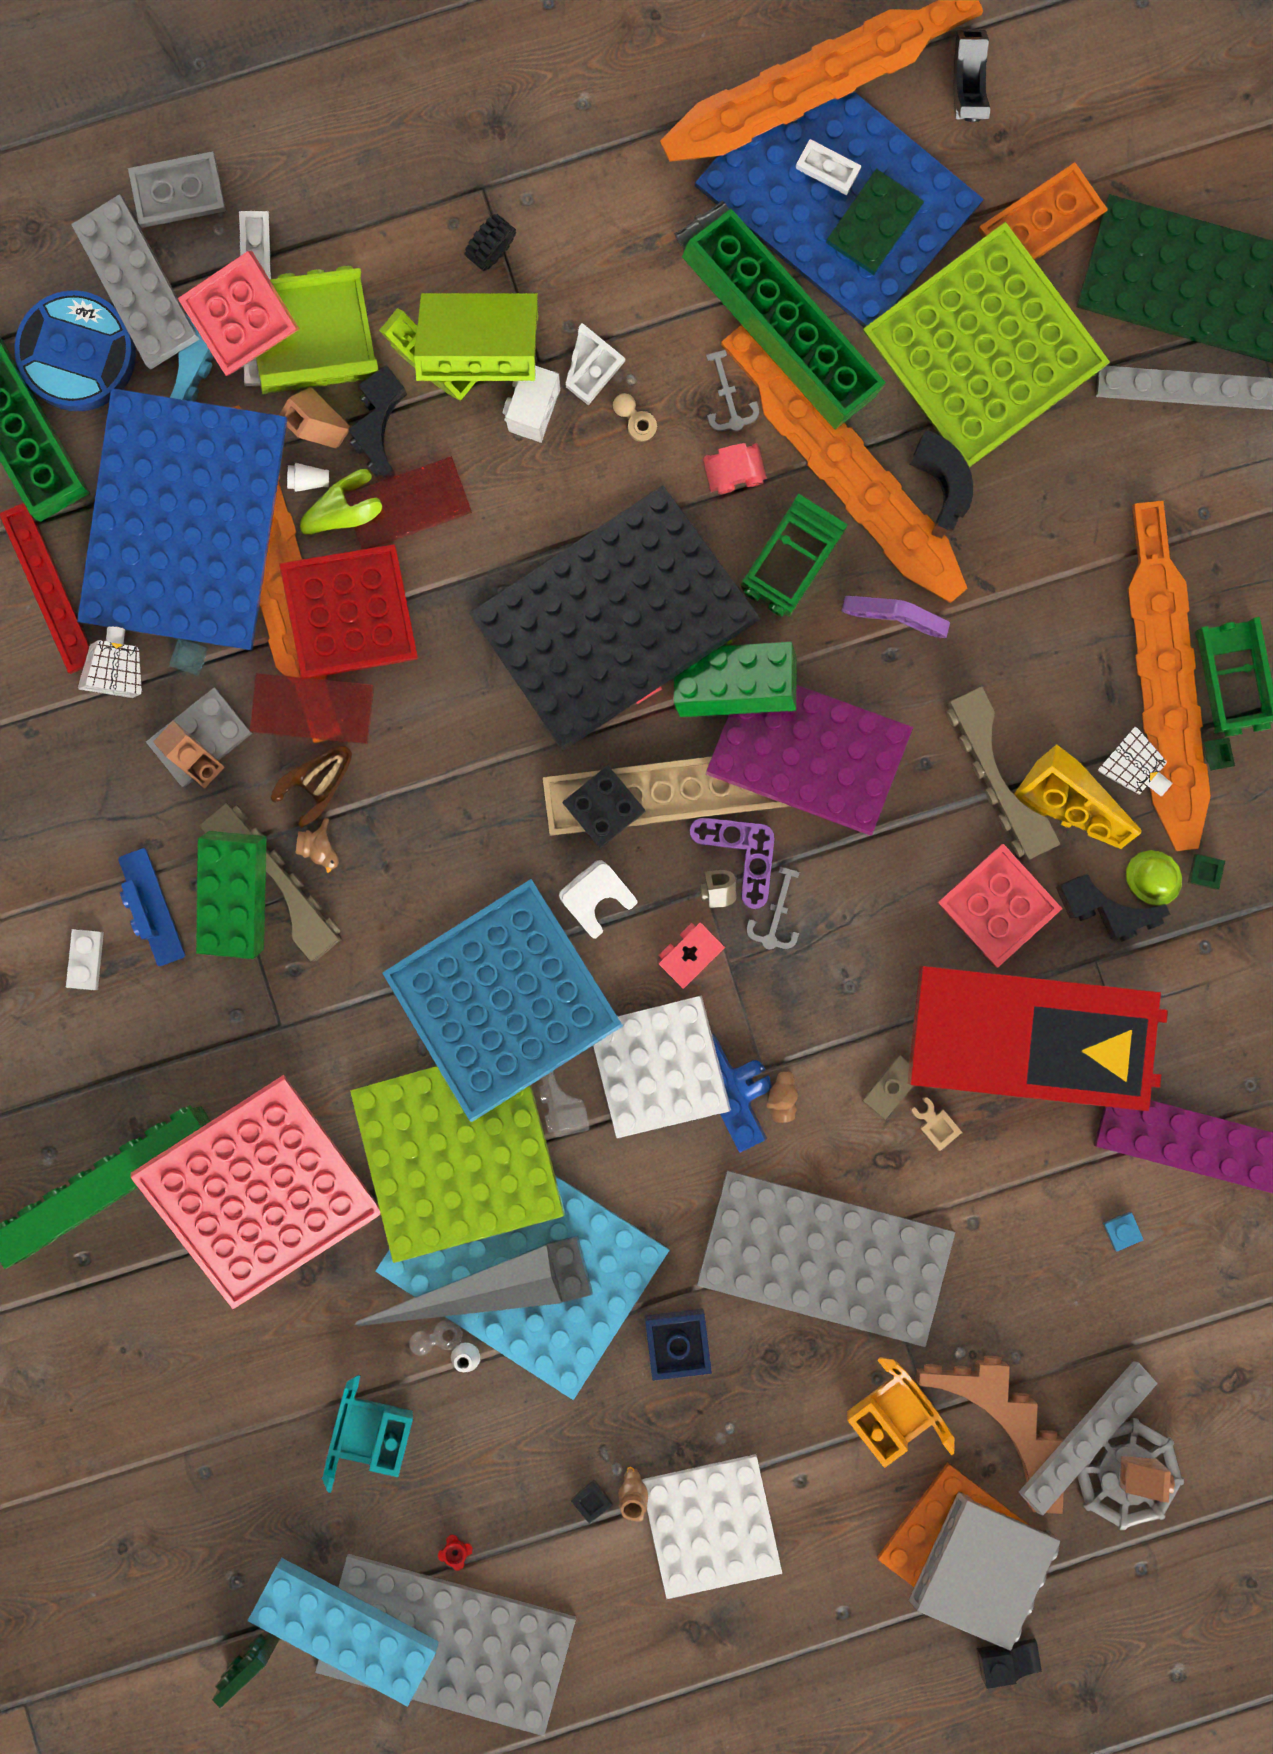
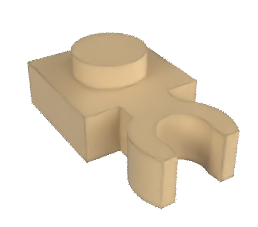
[910,1097,962,1151]

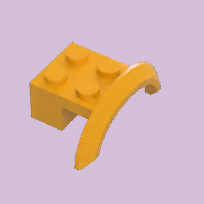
[847,1357,955,1468]

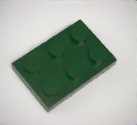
[826,168,924,275]
[212,1633,280,1709]

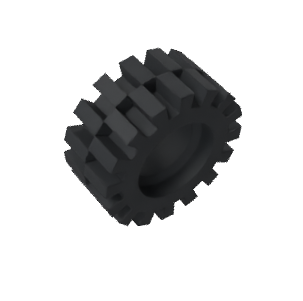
[464,214,516,271]

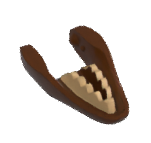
[271,746,352,828]

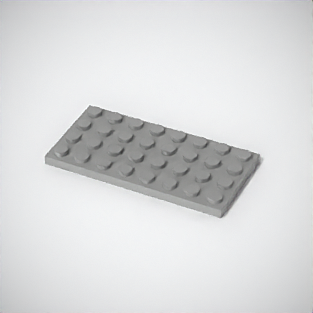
[697,1170,955,1347]
[315,1554,576,1736]

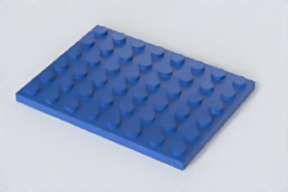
[695,92,984,328]
[77,388,288,651]

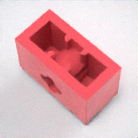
[658,922,725,989]

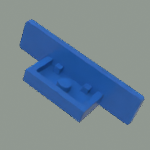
[118,848,186,966]

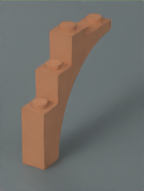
[916,1355,1064,1514]

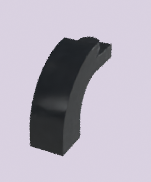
[953,29,990,122]
[909,430,973,539]

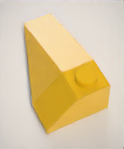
[1014,744,1142,849]

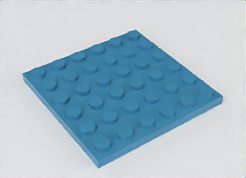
[382,879,623,1122]

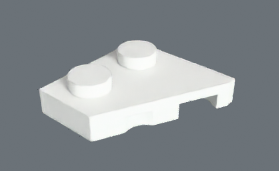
[566,323,625,405]

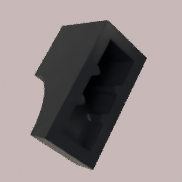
[977,1638,1042,1689]

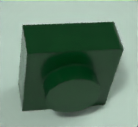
[1204,738,1235,771]
[1188,854,1225,890]

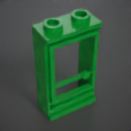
[740,494,848,617]
[1195,617,1273,737]

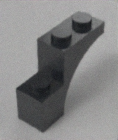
[348,365,407,482]
[1056,874,1171,942]

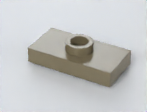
[862,1055,914,1120]

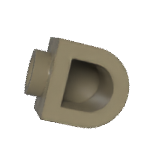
[700,870,737,908]

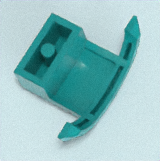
[322,1375,413,1493]

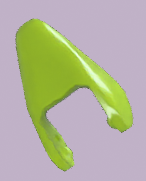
[300,469,382,535]

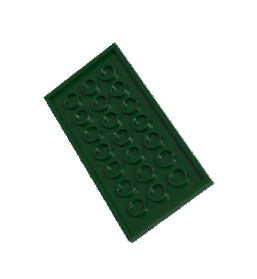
[1076,194,1273,363]

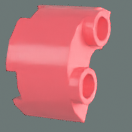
[703,443,767,494]

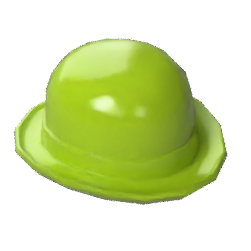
[1126,850,1182,906]

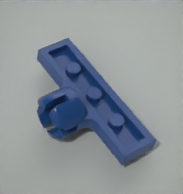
[712,1034,772,1153]

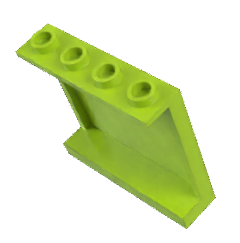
[256,266,379,394]
[414,293,538,381]

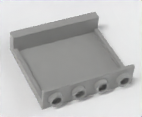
[908,1491,1060,1651]

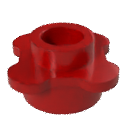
[438,1535,473,1571]

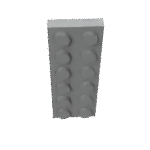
[71,194,200,370]

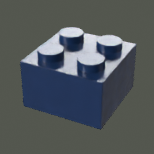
[645,1308,712,1381]

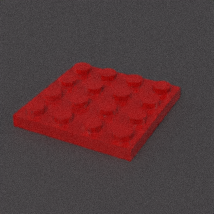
[279,544,418,679]

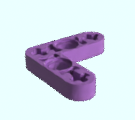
[841,596,950,638]
[690,818,774,909]

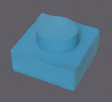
[1103,1212,1143,1252]

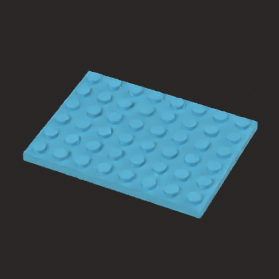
[375,1175,669,1400]

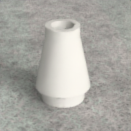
[287,463,329,492]
[451,1343,480,1372]

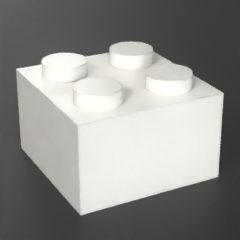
[503,366,561,443]

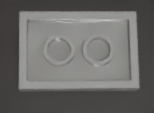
[128,151,226,228]
[146,687,252,788]

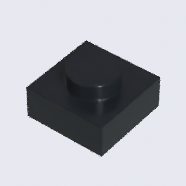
[571,1480,613,1524]

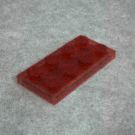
[344,456,472,550]
[250,673,374,744]

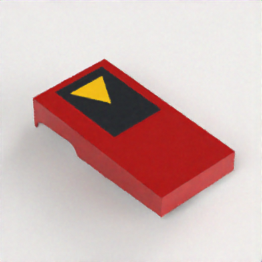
[907,966,1168,1111]

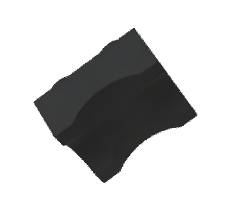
[562,765,646,849]

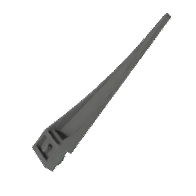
[355,1236,593,1326]

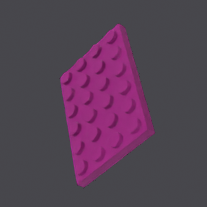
[706,685,913,836]

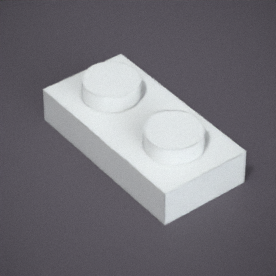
[796,139,861,195]
[66,929,104,990]

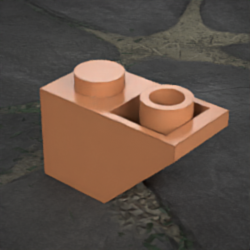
[279,387,351,448]
[153,720,225,789]
[1119,1456,1175,1503]

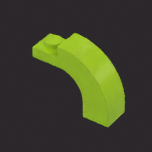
[379,308,477,401]

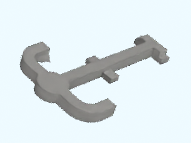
[706,350,759,432]
[747,867,800,950]

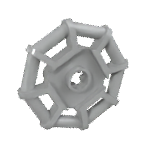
[1077,1418,1184,1530]

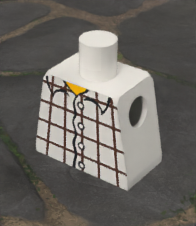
[78,627,142,698]
[1098,727,1173,796]

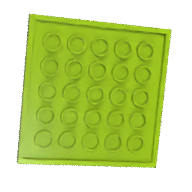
[863,222,1110,468]
[350,1066,565,1263]

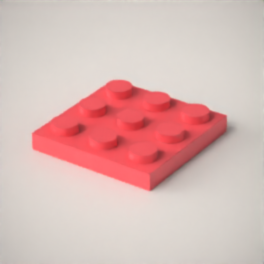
[178,251,300,376]
[937,844,1063,968]

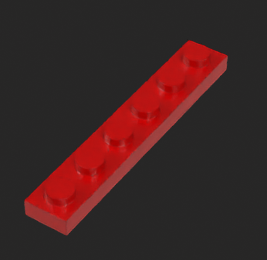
[0,503,90,674]

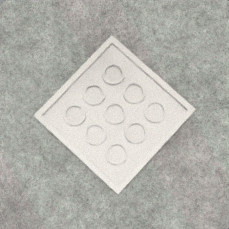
[593,995,731,1138]
[642,1454,782,1599]

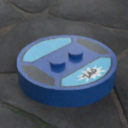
[15,291,136,411]

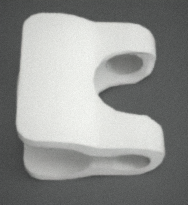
[559,860,638,939]

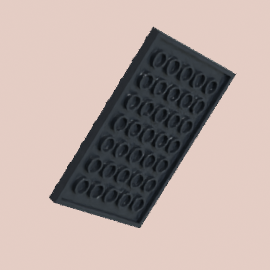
[469,485,760,751]

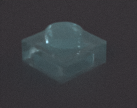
[169,638,208,676]

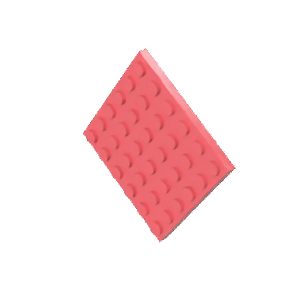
[131,1075,381,1309]

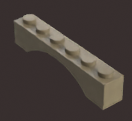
[946,686,1061,861]
[199,803,342,962]

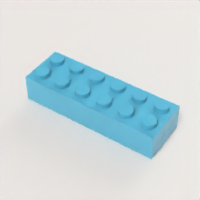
[248,1558,439,1707]

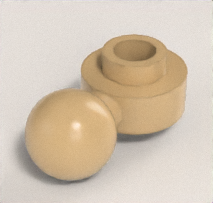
[613,393,657,442]

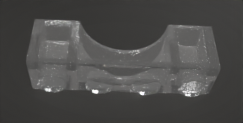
[538,1070,590,1138]

